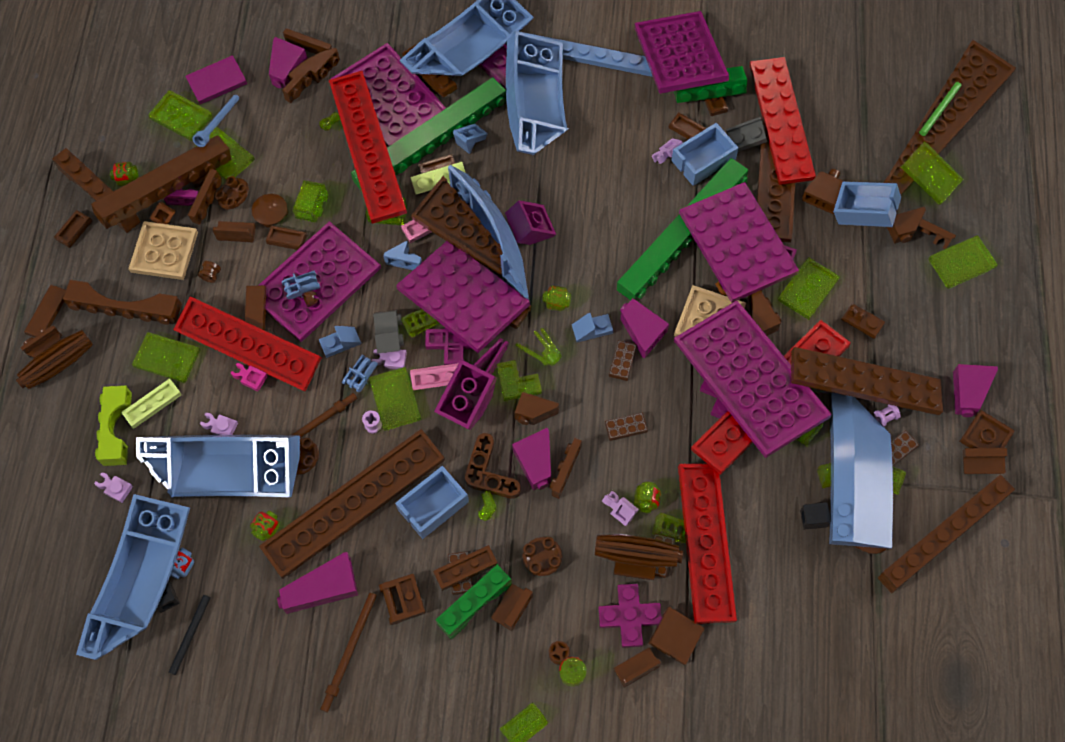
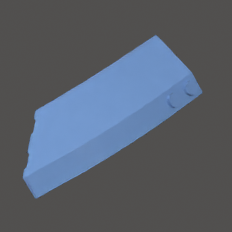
[400,0,534,76]
[506,31,569,155]
[448,165,529,300]
[829,393,893,549]
[136,435,300,497]
[76,494,190,660]

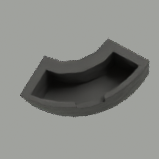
[373,309,404,354]

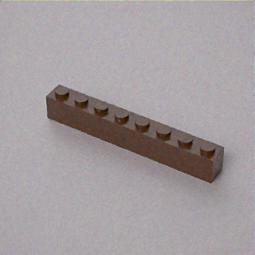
[91,135,232,229]
[878,474,1015,594]

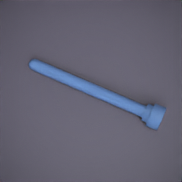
[193,95,239,147]

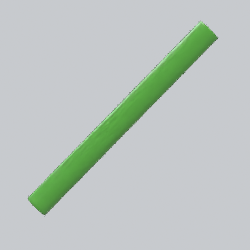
[919,82,962,136]

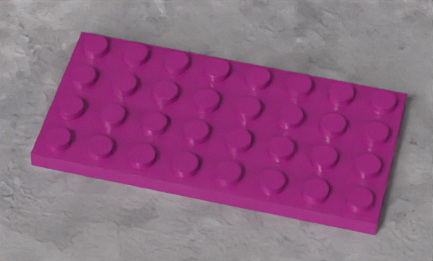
[674,301,831,458]

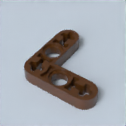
[465,433,521,499]

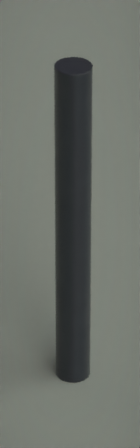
[168,595,211,675]

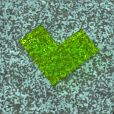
[497,360,542,401]

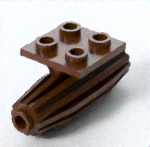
[16,325,93,390]
[595,534,683,580]

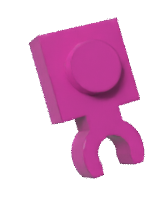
[231,363,268,392]

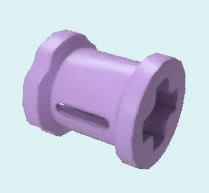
[874,404,901,427]
[362,410,382,434]

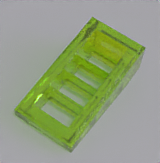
[401,309,439,337]
[652,513,686,543]

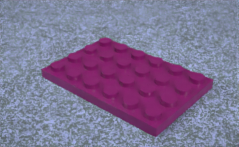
[634,11,729,94]
[331,43,446,147]
[679,182,799,303]
[258,221,381,342]
[396,241,530,353]

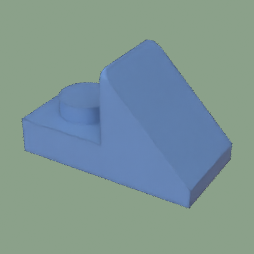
[453,124,488,154]
[384,241,422,270]
[572,313,613,342]
[319,326,361,358]

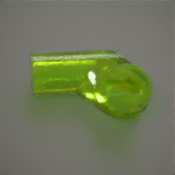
[319,112,340,131]
[478,491,496,521]

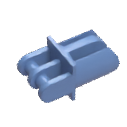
[282,271,321,299]
[342,354,378,392]

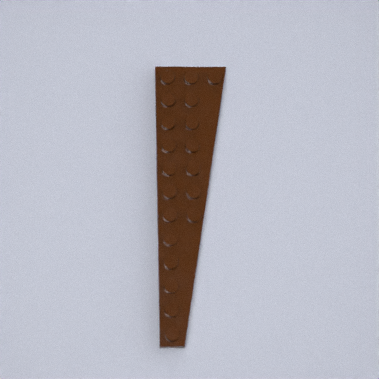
[884,40,1016,196]

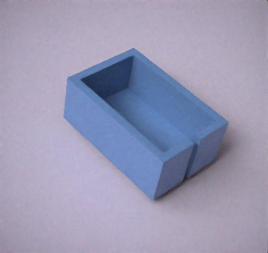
[672,123,738,186]
[833,182,901,227]
[395,466,469,539]

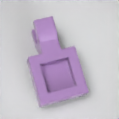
[602,491,639,526]

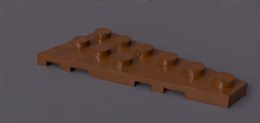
[411,175,503,276]

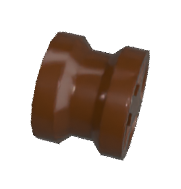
[198,261,221,283]
[549,641,570,665]

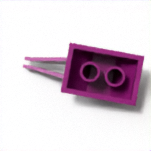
[434,338,509,430]

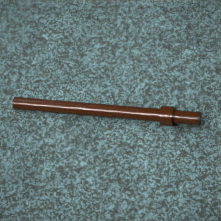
[292,393,358,438]
[320,593,377,713]

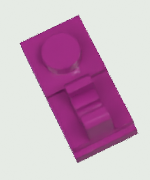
[164,188,199,206]

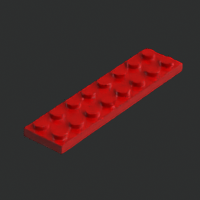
[749,57,816,185]
[173,296,322,392]
[678,464,737,624]

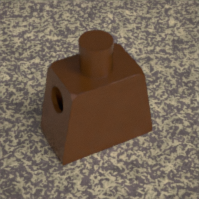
[802,169,843,214]

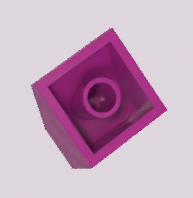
[505,200,556,245]

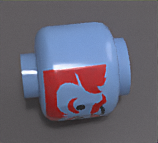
[170,548,194,579]

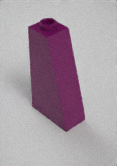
[277,552,358,614]

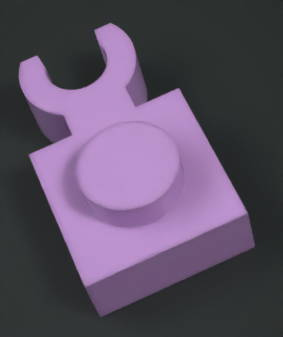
[652,138,683,164]
[372,349,407,370]
[200,413,238,435]
[94,473,133,503]

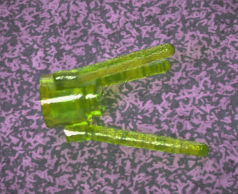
[516,328,562,366]

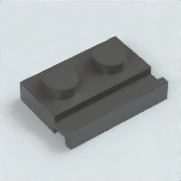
[727,117,768,152]

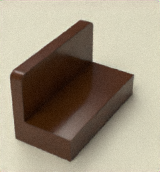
[213,221,256,243]
[963,448,1007,474]
[492,584,533,631]
[613,647,661,688]

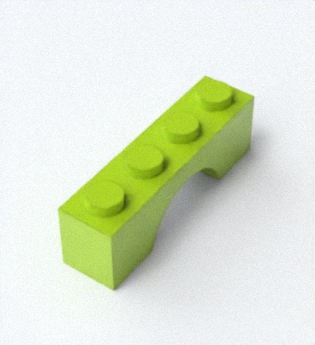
[95,386,132,466]

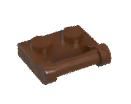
[379,574,426,625]

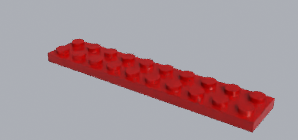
[329,71,407,224]
[691,320,851,475]

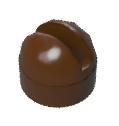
[303,291,318,307]

